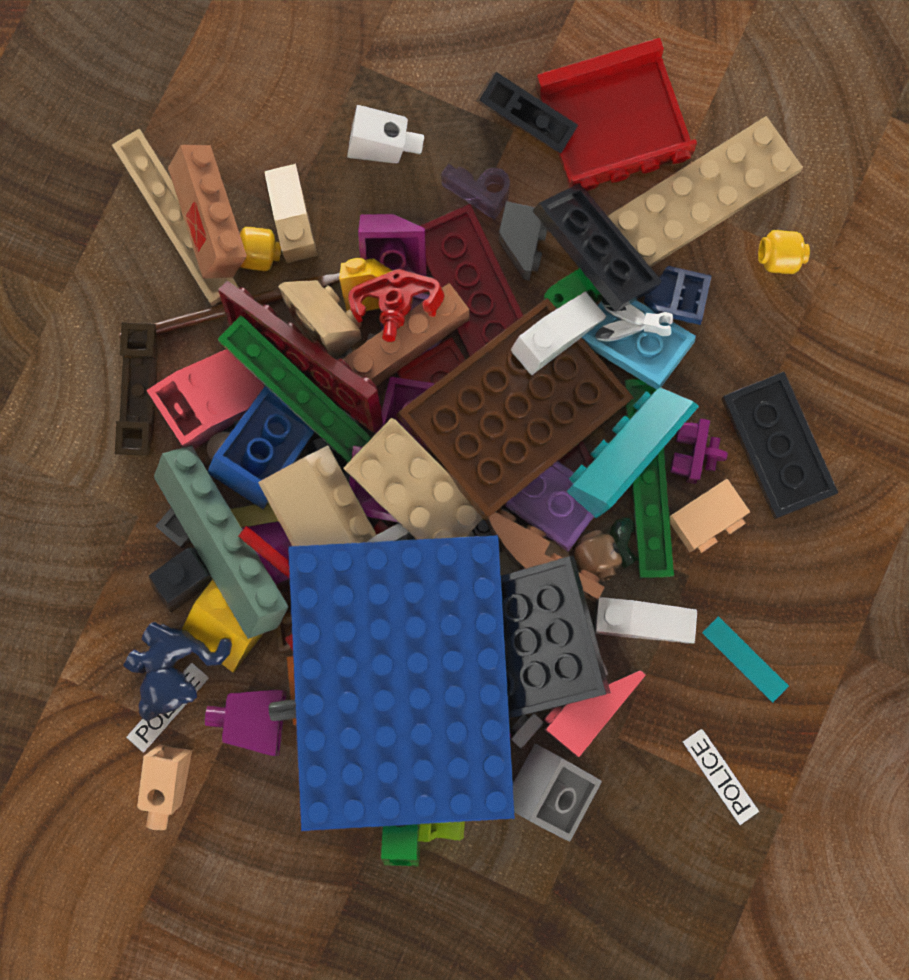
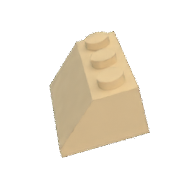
[258,446,377,546]

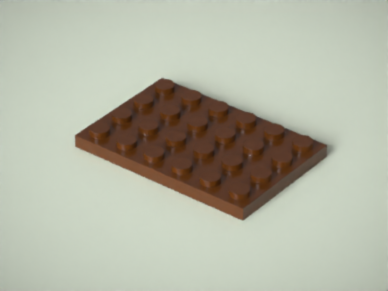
[396,298,634,520]

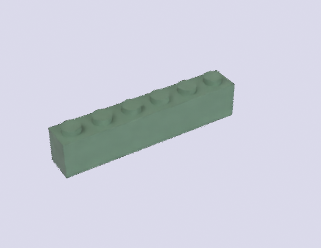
[154,445,288,639]

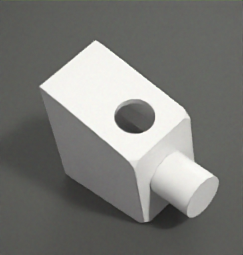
[347,105,424,163]

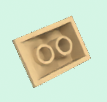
[278,280,362,359]

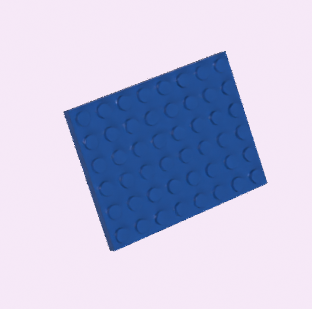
[288,535,515,831]

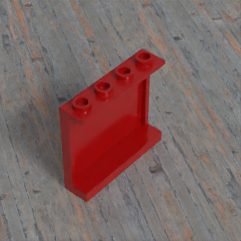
[536,38,697,192]

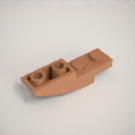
[485,509,605,602]

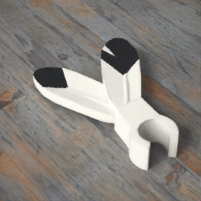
[596,297,673,342]

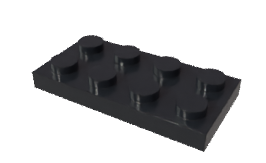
[533,183,662,312]
[721,372,838,520]

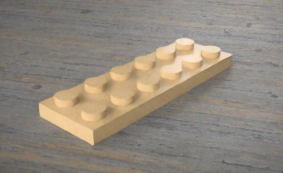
[608,116,803,267]

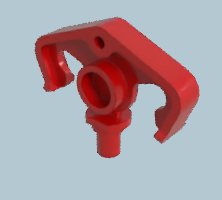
[348,269,445,342]

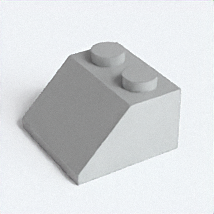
[513,744,602,842]

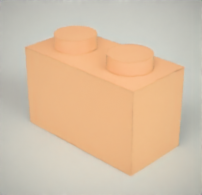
[669,479,750,553]

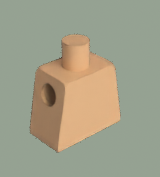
[137,744,192,830]

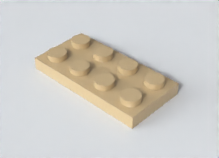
[343,418,483,540]

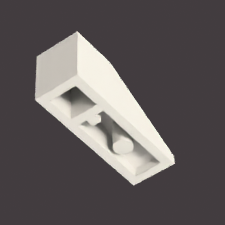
[511,292,607,375]
[594,597,697,644]

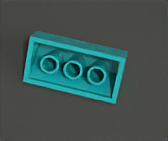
[566,387,699,519]

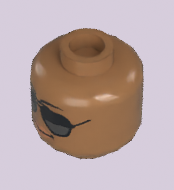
[573,530,623,583]

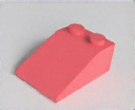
[543,670,646,757]

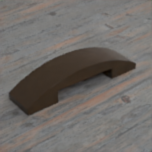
[115,322,157,456]

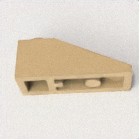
[265,164,318,263]

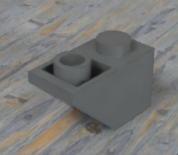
[499,201,548,281]

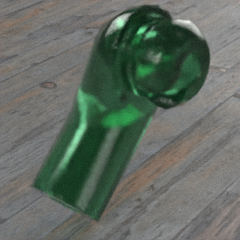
[610,517,637,569]

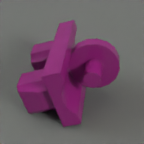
[670,418,728,484]

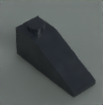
[476,72,578,153]

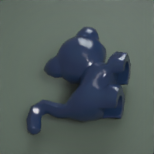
[123,622,232,721]

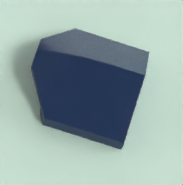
[644,266,712,325]

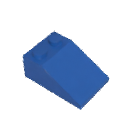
[208,386,315,510]

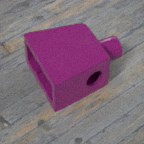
[205,690,287,756]

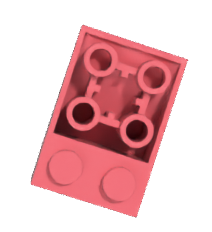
[146,349,265,449]

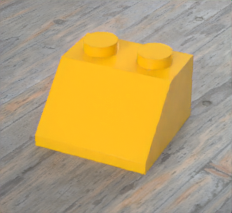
[182,579,264,673]

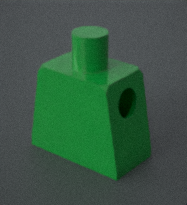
[381,824,420,866]

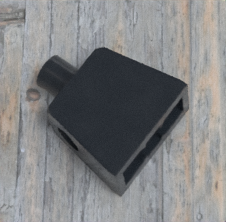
[149,548,213,612]

